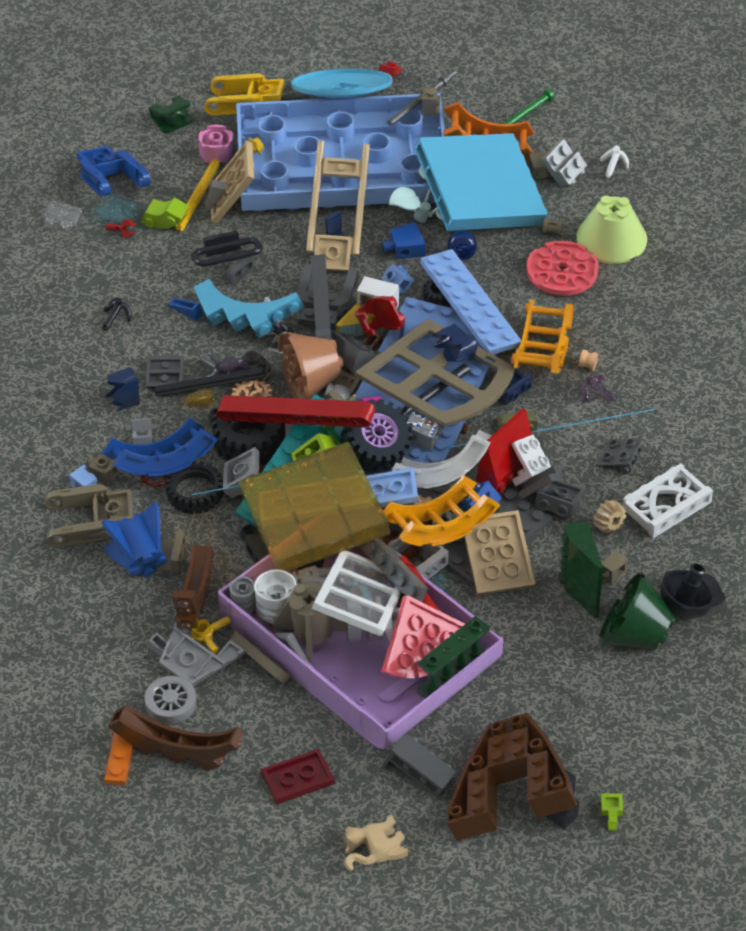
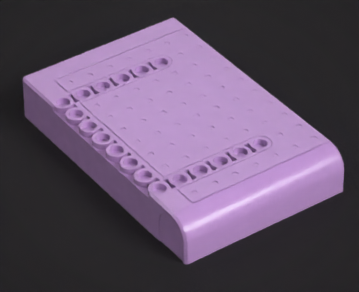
[218,515,503,749]

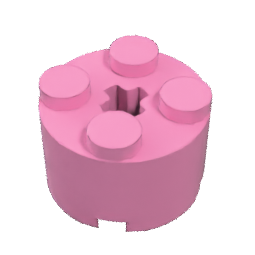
[199,125,234,163]

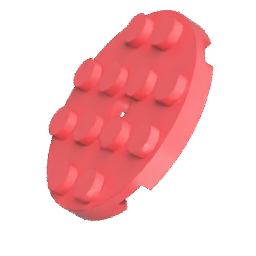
[526,241,598,296]

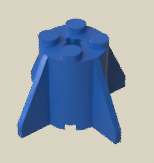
[102,502,167,577]

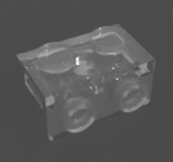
[41,200,84,230]

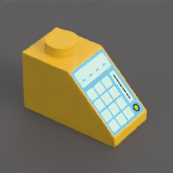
[335,303,374,337]

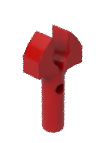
[106,219,136,238]

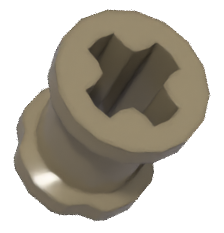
[543,218,563,236]

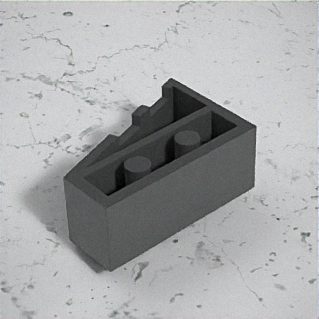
[381,733,456,797]

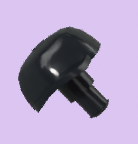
[660,563,726,619]

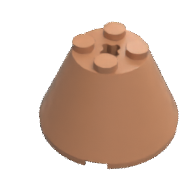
[278,332,343,399]

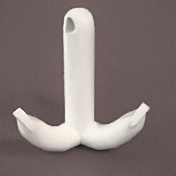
[600,145,629,178]

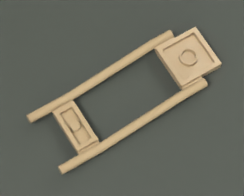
[306,141,370,273]

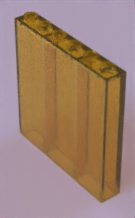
[238,441,391,572]

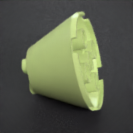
[576,196,647,264]

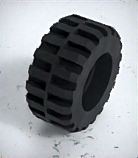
[212,396,285,465]

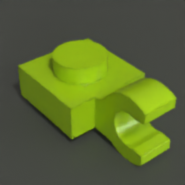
[600,793,623,831]

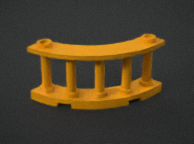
[511,299,575,373]
[379,475,500,546]

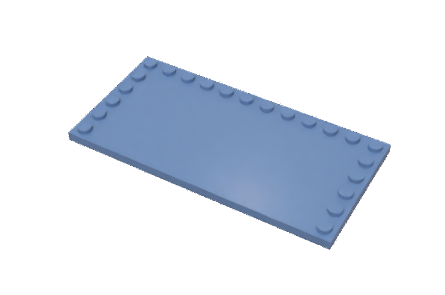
[354,297,510,464]

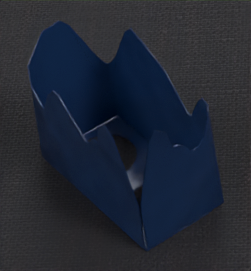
[432,324,478,362]
[105,367,140,411]

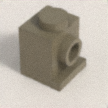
[422,88,440,116]
[88,454,120,484]
[601,551,628,584]

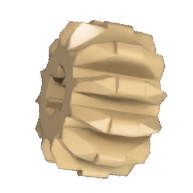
[593,500,627,534]

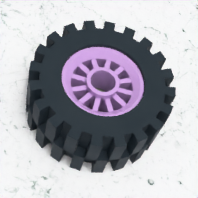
[341,399,413,473]

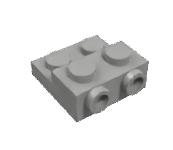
[541,139,587,187]
[223,447,260,498]

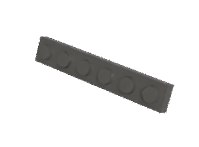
[354,524,428,602]

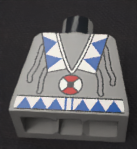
[406,410,444,451]

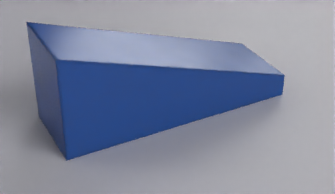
[168,298,203,321]

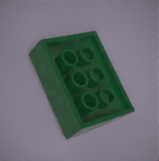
[558,521,603,618]

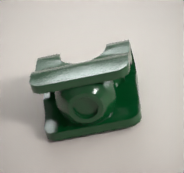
[149,95,193,133]

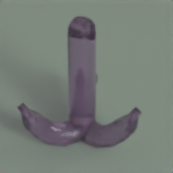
[581,374,617,403]

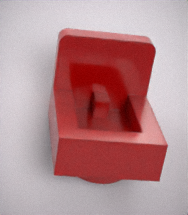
[378,61,402,85]

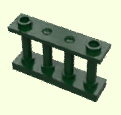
[417,616,490,699]

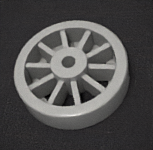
[144,676,197,724]

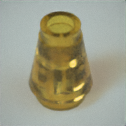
[186,387,215,406]

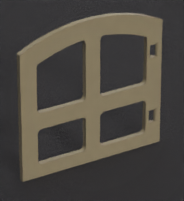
[354,319,515,427]

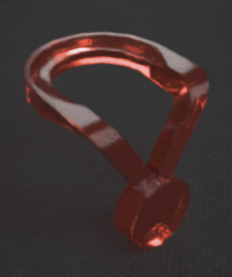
[141,475,167,487]

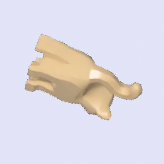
[344,815,408,871]

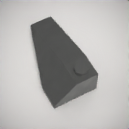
[331,330,389,375]

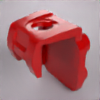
[354,296,405,337]

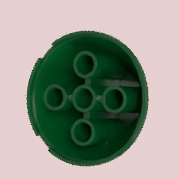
[599,572,676,650]

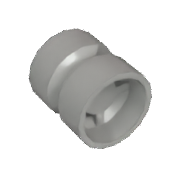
[229,577,256,614]

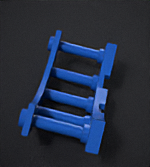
[102,417,218,476]

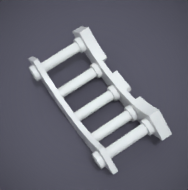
[392,430,492,488]

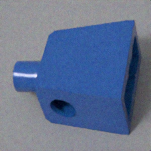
[382,222,426,259]

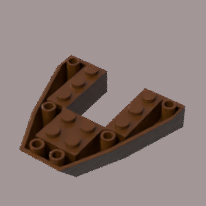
[447,713,578,841]

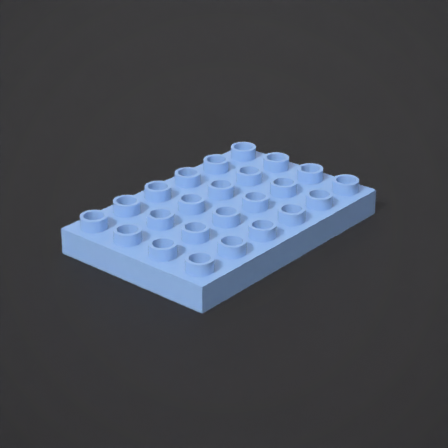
[236,93,445,212]

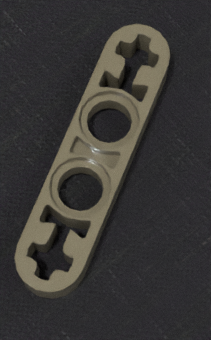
[230,630,291,684]

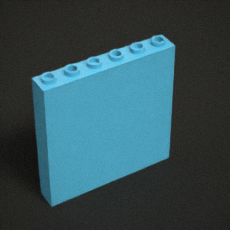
[415,134,547,231]

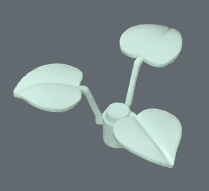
[389,166,443,223]

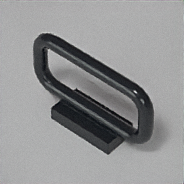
[191,230,263,267]

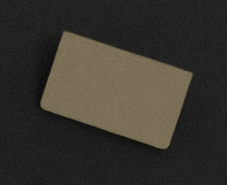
[156,530,186,573]

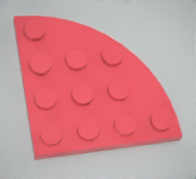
[381,595,465,679]

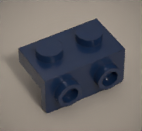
[498,369,533,406]

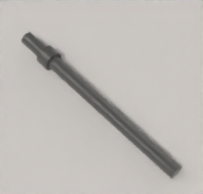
[387,69,457,126]

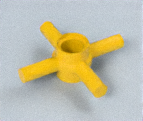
[188,616,231,655]

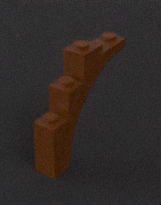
[172,545,214,630]
[108,704,244,771]

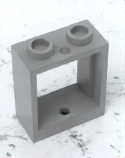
[387,537,449,579]

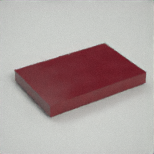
[260,749,335,805]

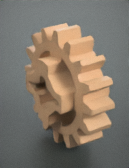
[232,379,273,397]

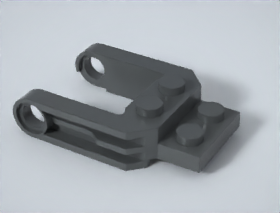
[296,264,359,329]

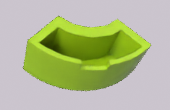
[140,197,189,229]

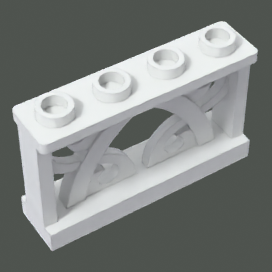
[623,463,713,538]

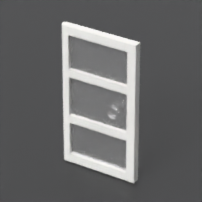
[312,549,402,636]

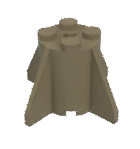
[273,583,348,662]

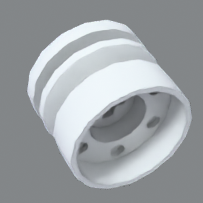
[254,569,296,624]

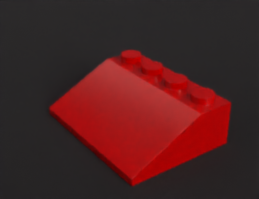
[475,408,532,493]

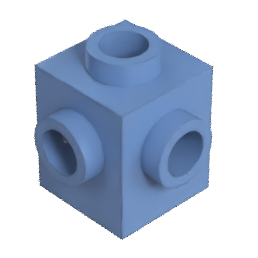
[382,264,414,294]

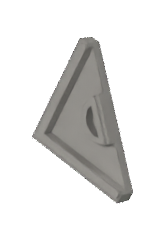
[274,633,311,665]

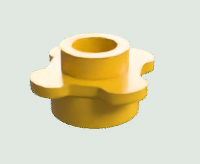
[248,137,264,155]

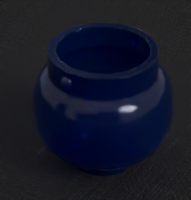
[447,230,477,261]

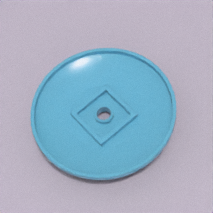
[291,69,392,98]

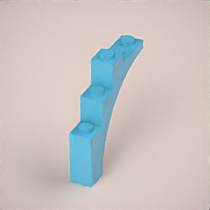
[194,279,305,338]

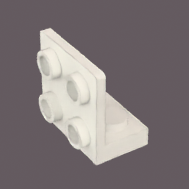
[511,435,551,486]

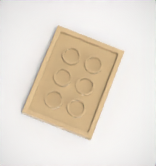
[211,141,254,223]
[464,510,535,596]

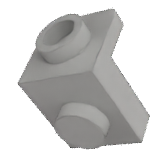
[132,418,152,444]

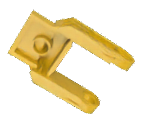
[204,73,285,116]

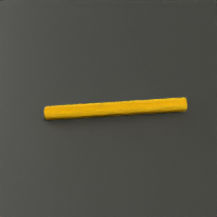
[175,159,220,232]

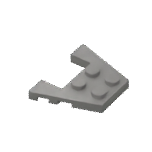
[159,622,245,687]

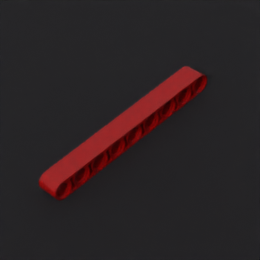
[216,395,376,428]

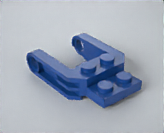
[77,146,151,197]

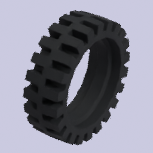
[166,461,223,514]

